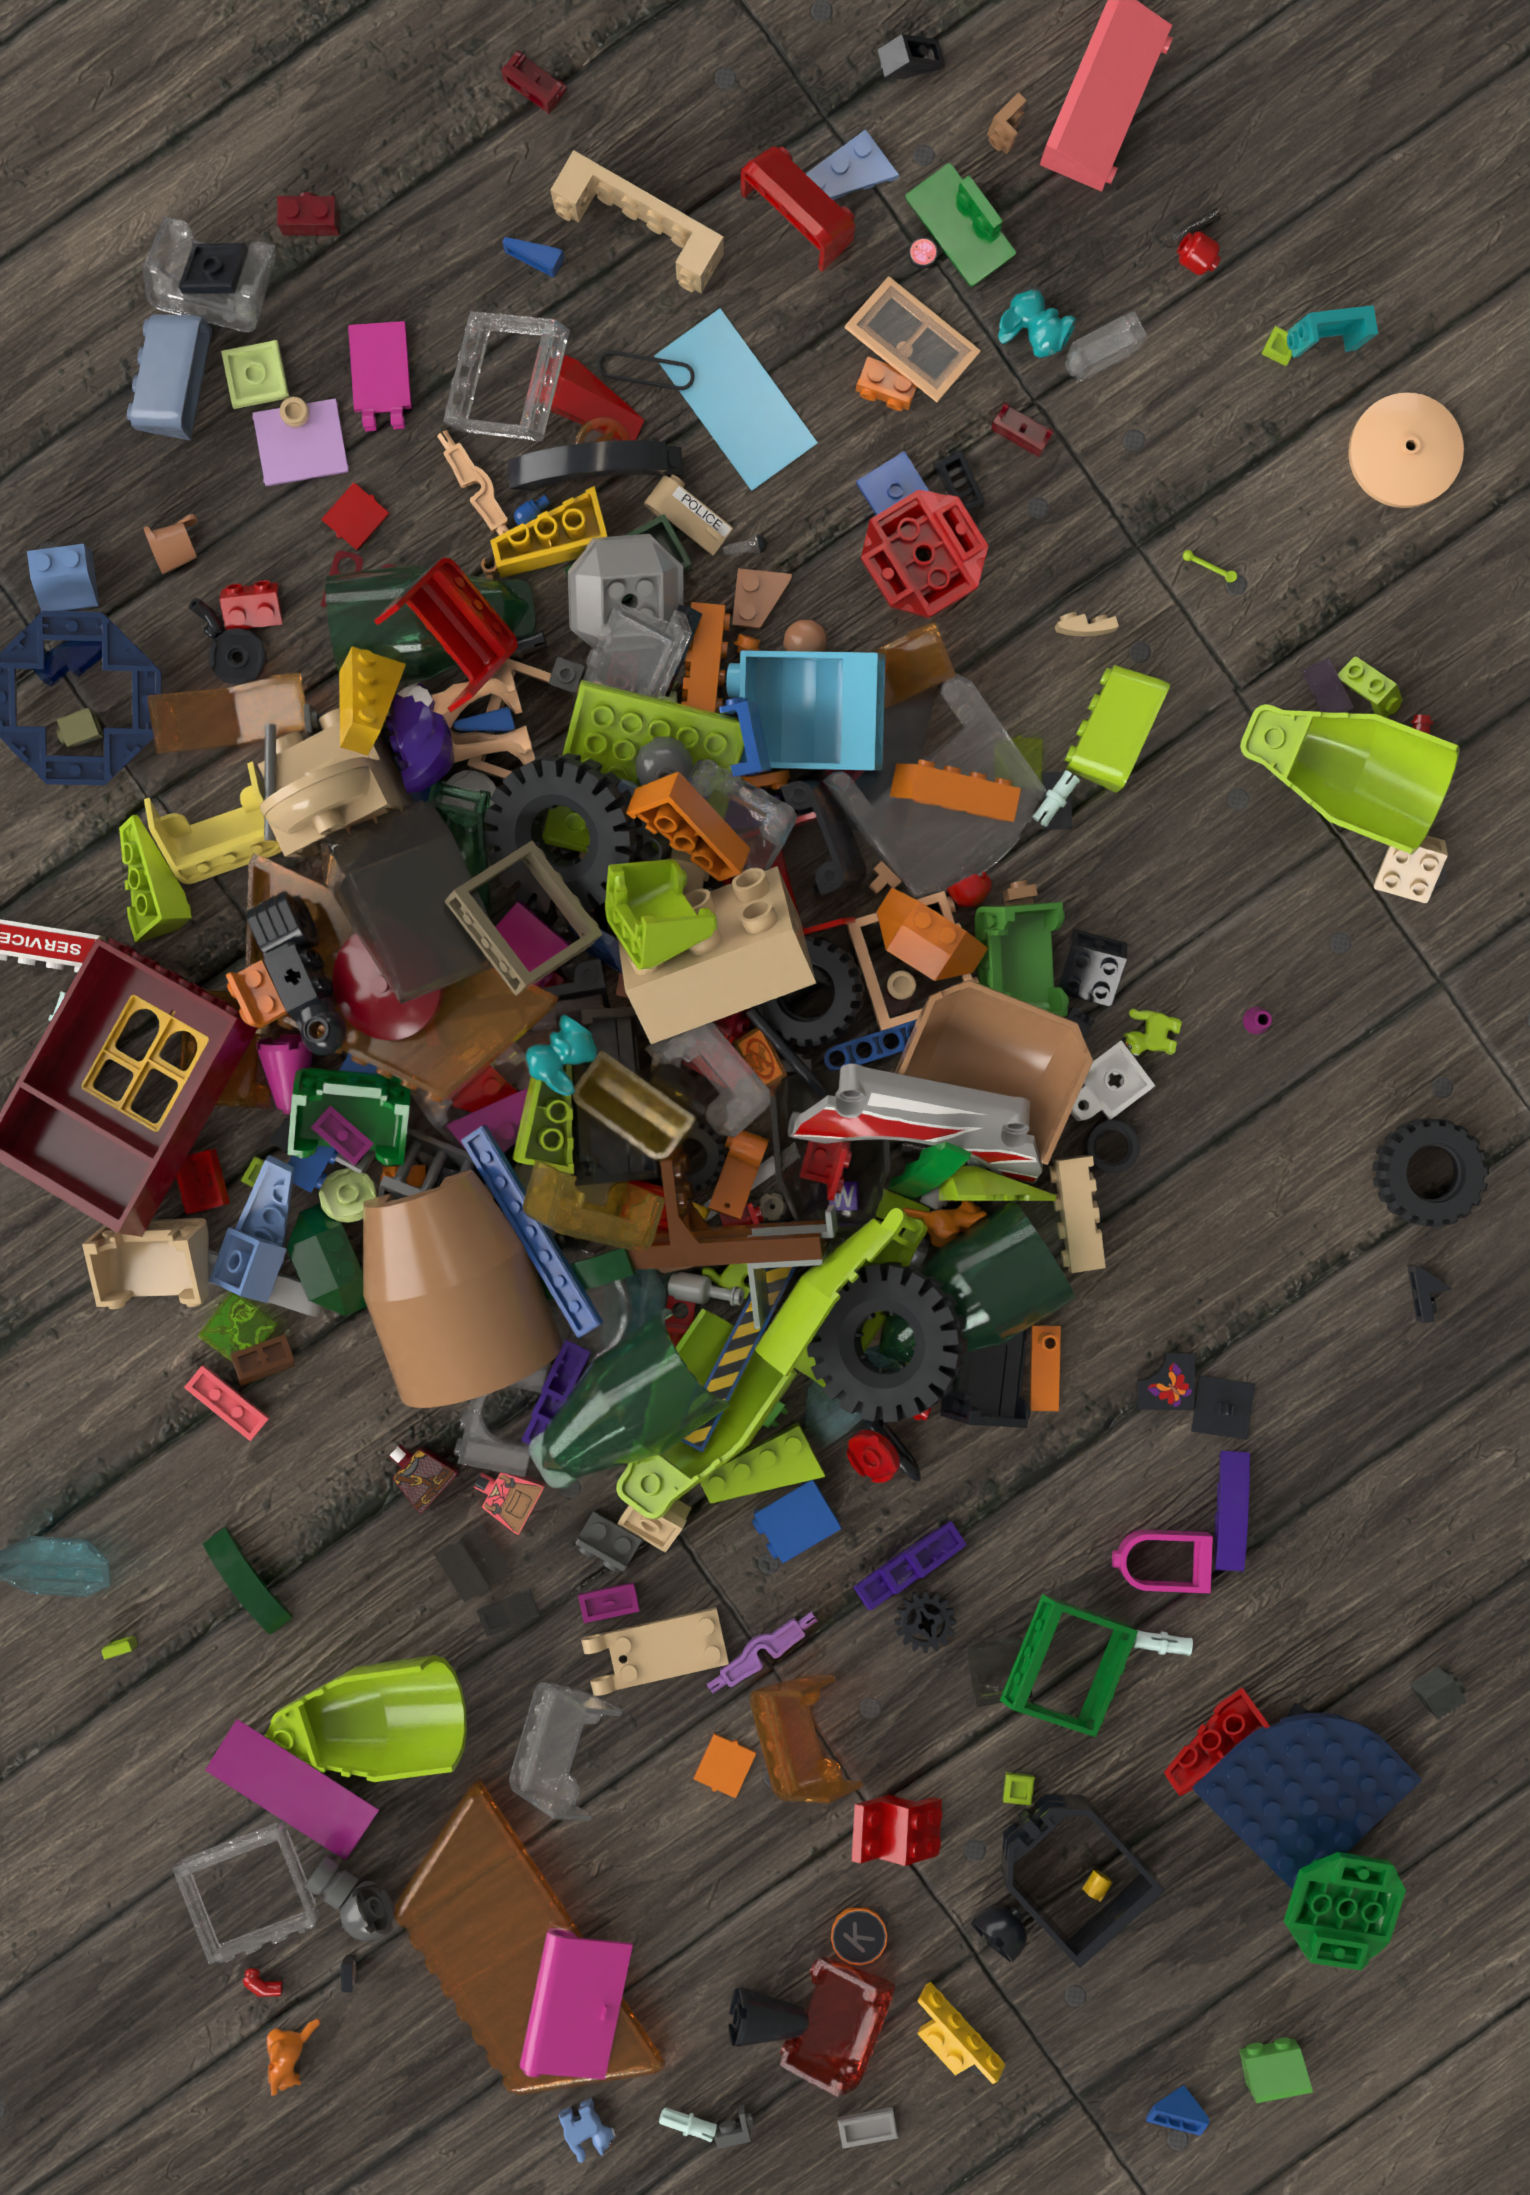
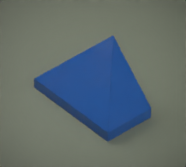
[1146,2085,1209,2136]

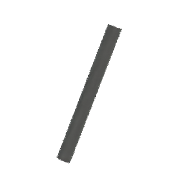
[264,724,276,841]

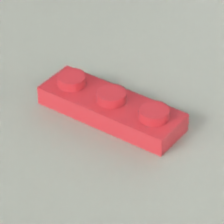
[184,1365,270,1441]

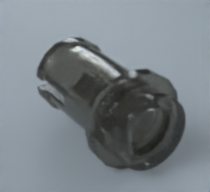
[900,1141,932,1161]

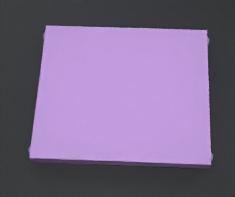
[252,398,349,486]

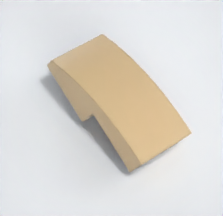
[1055,612,1119,636]

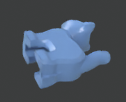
[558,2098,615,2163]

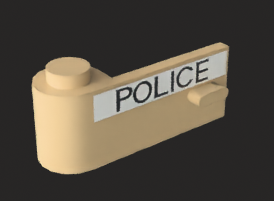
[644,474,733,556]

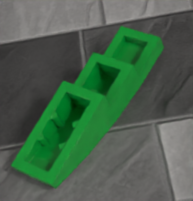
[888,1141,971,1199]

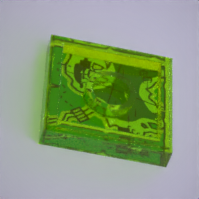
[198,1292,278,1362]

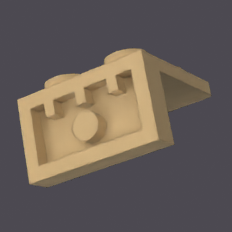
[1373,835,1448,903]

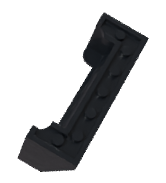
[556,1007,660,1187]
[940,1248,1047,1428]

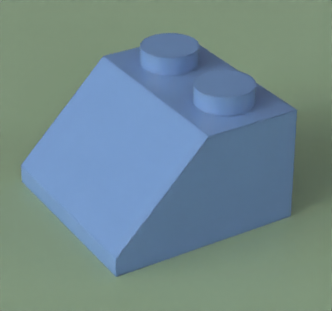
[27,544,99,612]
[209,1227,287,1303]

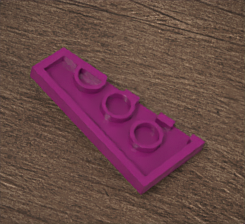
[446,1088,528,1152]

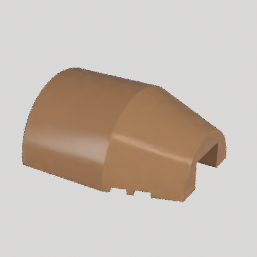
[363,1170,563,1408]

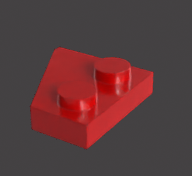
[450,1063,518,1113]

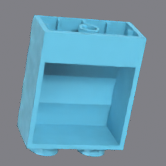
[727,651,886,770]

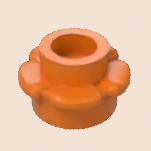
[733,634,760,653]

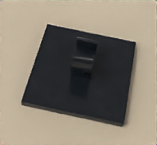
[1191,1375,1255,1440]

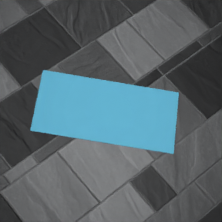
[654,308,818,491]

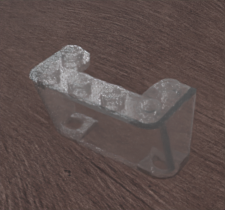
[686,759,797,878]

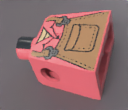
[474,1469,546,1535]

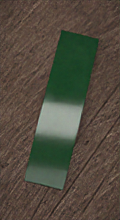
[538,1246,636,1300]
[202,1527,293,1635]

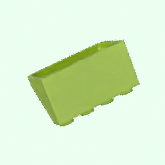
[1064,665,1170,793]

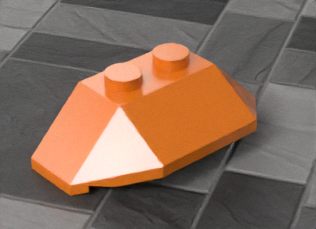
[876,888,988,981]

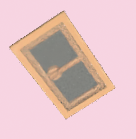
[845,276,981,402]

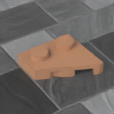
[732,568,792,630]

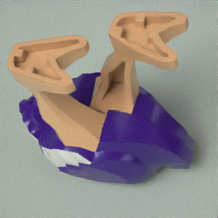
[386,663,535,793]

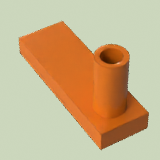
[1029,1325,1061,1411]

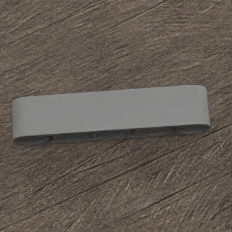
[208,1250,322,1317]

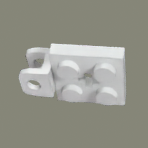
[1071,1040,1155,1121]

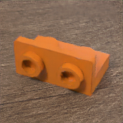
[856,357,917,411]
[226,960,287,1028]

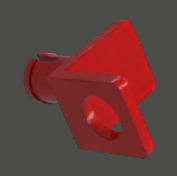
[663,1295,695,1359]

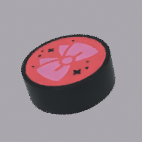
[909,238,937,269]

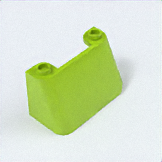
[605,859,717,970]

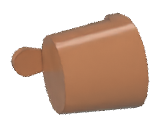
[143,514,198,574]

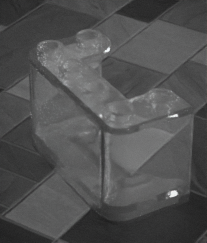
[645,1022,771,1137]

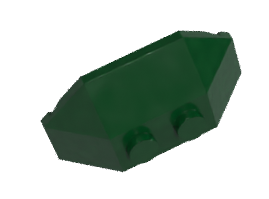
[286,1203,367,1316]

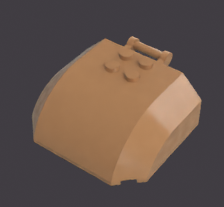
[895,980,1093,1165]

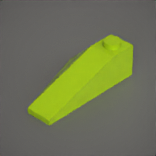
[119,815,192,943]
[939,1162,1056,1201]

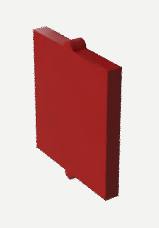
[321,482,389,551]

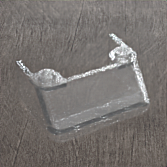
[509,1682,622,1821]

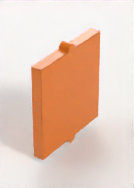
[693,1733,756,1798]

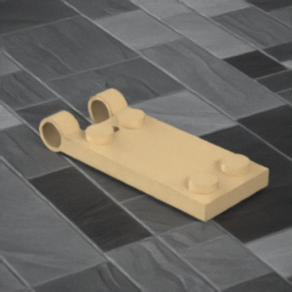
[581,1607,729,1696]

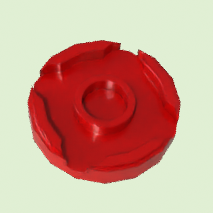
[847,1430,900,1483]

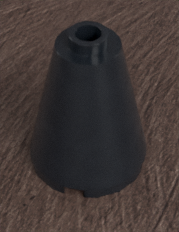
[728,1987,809,2047]

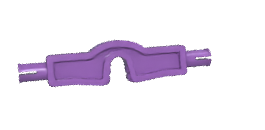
[707,1611,818,1694]

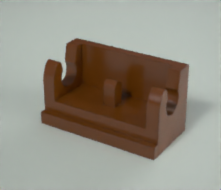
[230,1334,295,1386]

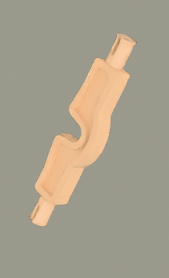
[437,430,509,535]

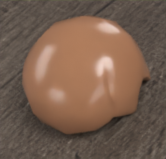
[783,620,828,652]

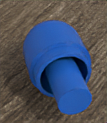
[514,495,551,525]

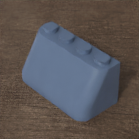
[127,314,212,441]

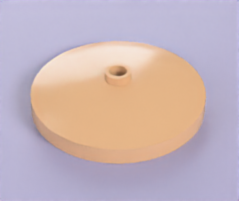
[1349,393,1464,508]

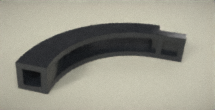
[507,440,684,491]

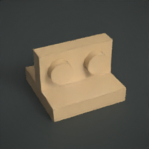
[617,1500,691,1553]

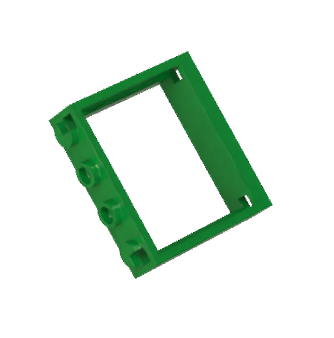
[1000,1594,1138,1737]

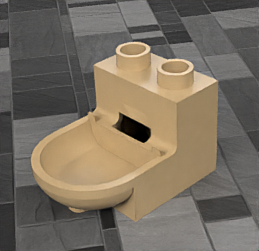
[257,707,418,859]

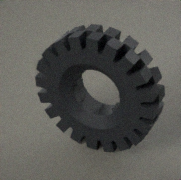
[484,753,643,915]
[807,1262,967,1423]

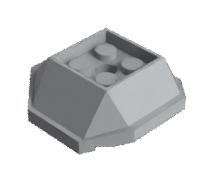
[568,534,684,653]

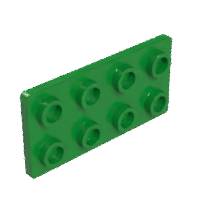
[905,163,1016,287]

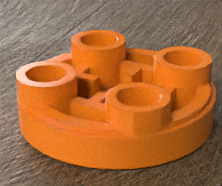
[734,768,791,794]

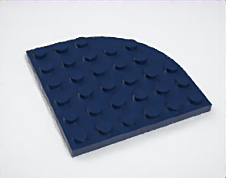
[1192,1713,1422,1890]

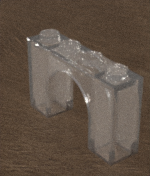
[454,1363,549,1477]

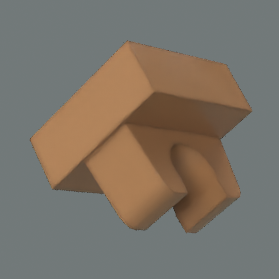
[869,861,901,895]

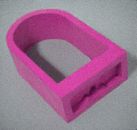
[1112,1530,1213,1593]

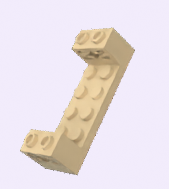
[551,150,724,293]

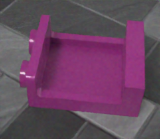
[495,899,573,990]

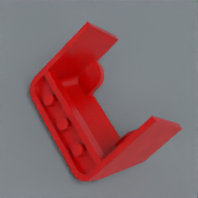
[741,146,855,272]

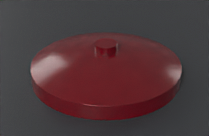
[333,923,445,1041]

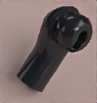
[189,598,223,639]

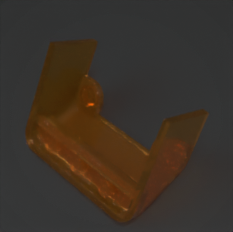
[750,1676,863,1803]

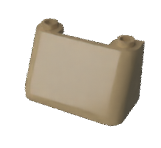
[82,1218,209,1309]

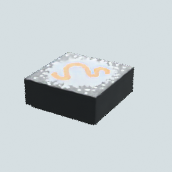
[341,1955,356,1993]

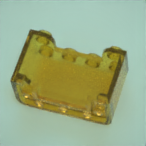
[523,1160,665,1252]

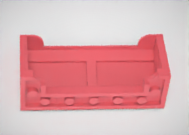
[1040,0,1173,192]

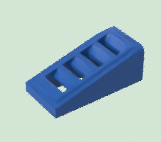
[502,237,564,277]
[454,707,516,732]

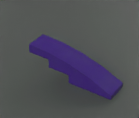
[521,1339,592,1453]
[1215,1451,1250,1572]
[853,1521,967,1610]

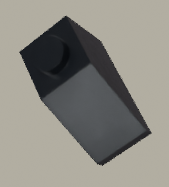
[877,34,945,79]

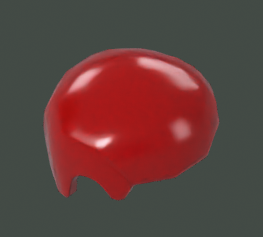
[946,871,992,908]

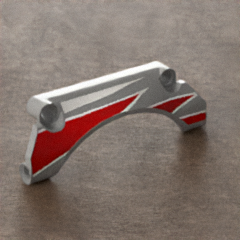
[788,1064,1043,1184]

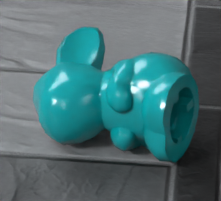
[998,289,1076,358]
[525,1014,597,1096]

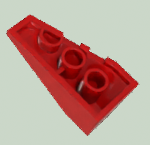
[527,349,645,441]
[1163,1688,1270,1796]

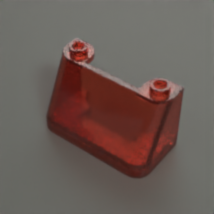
[779,1957,895,2098]

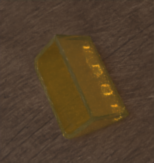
[573,1050,696,1161]

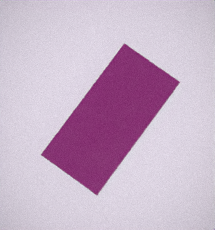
[205,1719,379,1860]

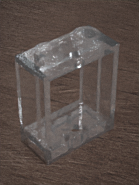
[1065,311,1147,383]

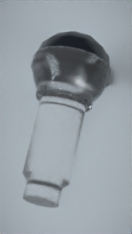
[723,534,767,555]

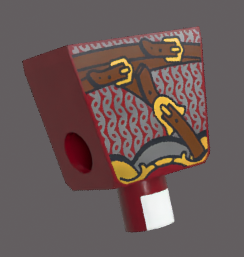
[389,1444,460,1514]

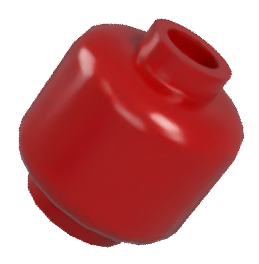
[1177,231,1221,275]

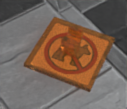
[733,1027,788,1093]

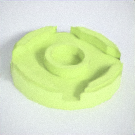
[319,1168,377,1223]

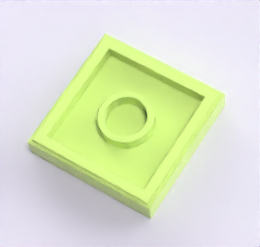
[221,340,290,409]

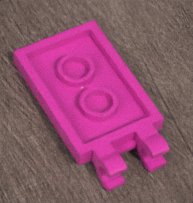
[348,321,412,432]

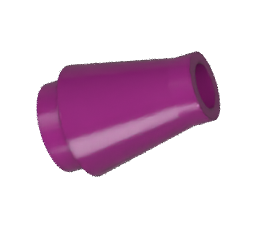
[1243,1006,1272,1035]

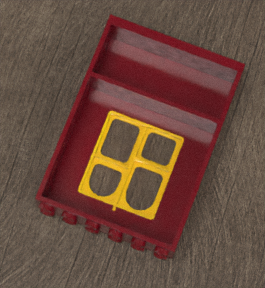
[0,938,258,1237]

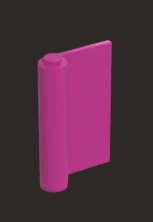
[520,1928,633,2079]

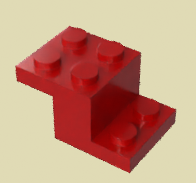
[852,1795,943,1866]

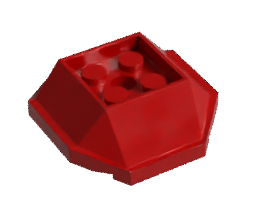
[860,490,988,619]

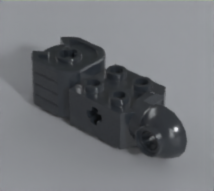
[246,890,347,1056]

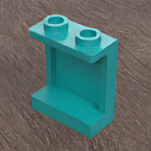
[1287,305,1378,358]

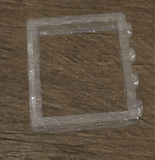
[443,311,570,441]
[172,1820,320,1965]

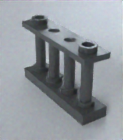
[378,1128,493,1200]

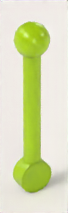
[1183,550,1237,583]

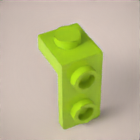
[1337,657,1403,718]

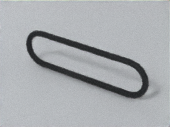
[598,350,695,391]

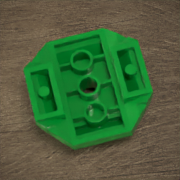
[1283,1852,1406,1970]

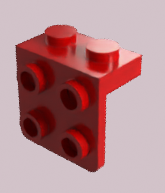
[799,1141,852,1201]

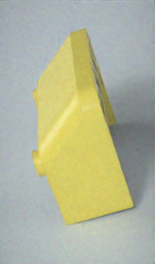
[144,762,282,884]

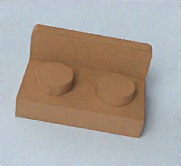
[987,92,1027,155]

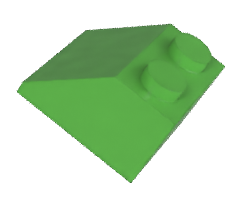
[1239,2037,1313,2103]

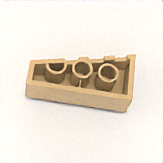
[1049,1155,1106,1273]

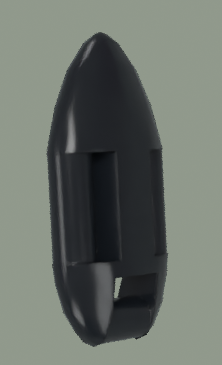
[866,1419,921,1481]

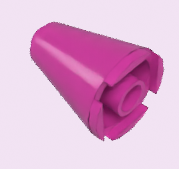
[256,1034,313,1114]

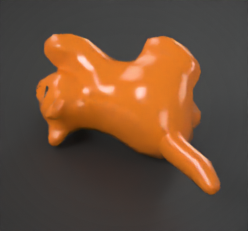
[903,1201,987,1248]
[267,2019,321,2096]

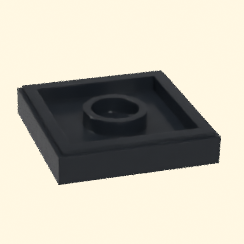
[178,243,249,294]

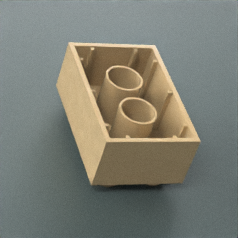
[617,866,816,1044]

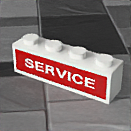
[0,919,106,973]

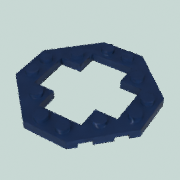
[0,611,163,785]

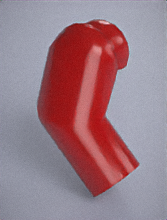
[243,1968,283,1997]

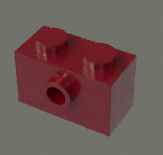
[277,192,340,236]

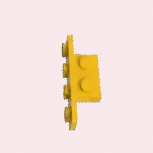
[917,1982,1005,2084]

